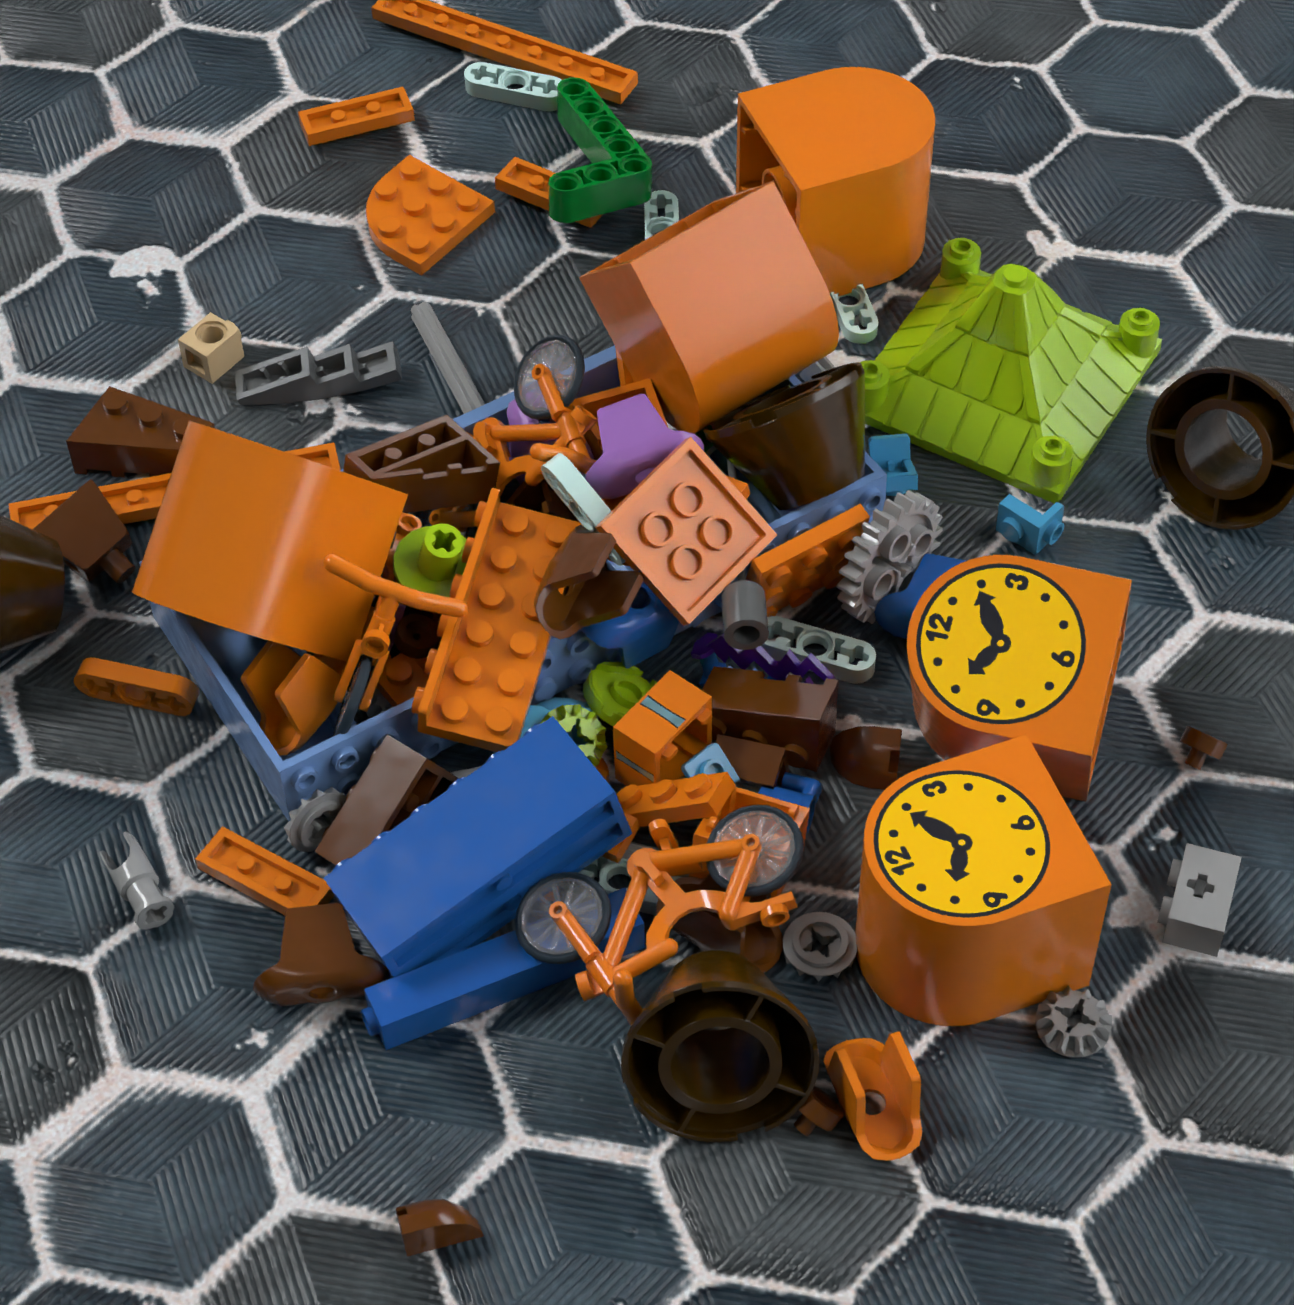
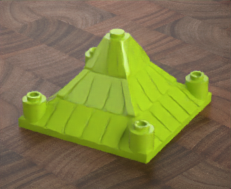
[859,238,1162,504]

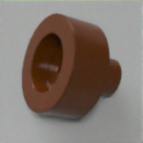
[394,614,440,659]
[1180,725,1228,770]
[794,1086,844,1136]

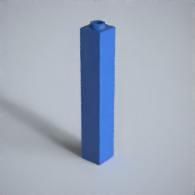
[361,888,645,1050]

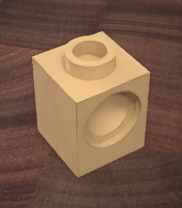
[178,312,244,384]

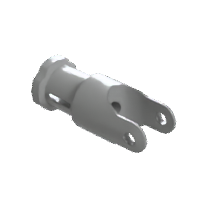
[100,831,175,930]

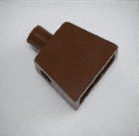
[33,479,136,584]

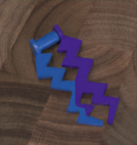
[691,632,835,688]

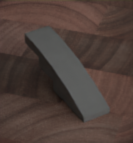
[235,341,402,405]

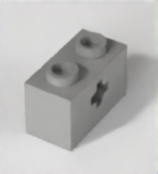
[1157,843,1242,957]

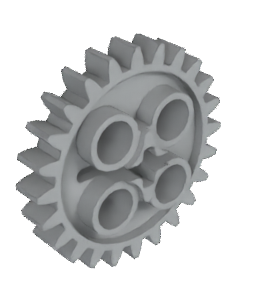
[837,490,943,624]

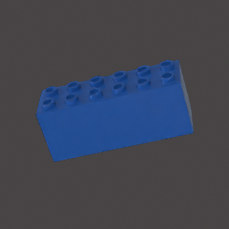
[324,716,633,978]

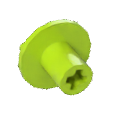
[393,523,467,597]

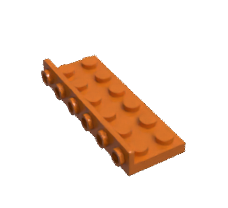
[411,488,583,752]

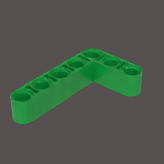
[548,77,652,223]

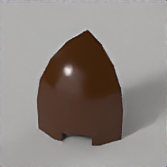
[829,726,902,790]
[716,734,789,789]
[395,1199,484,1257]

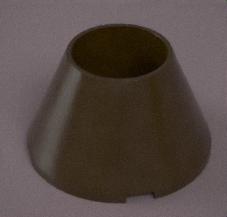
[703,362,865,510]
[1146,366,1294,530]
[0,515,65,654]
[621,950,819,1142]

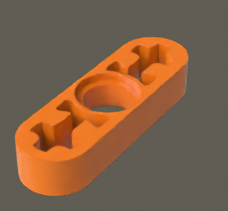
[74,657,200,716]

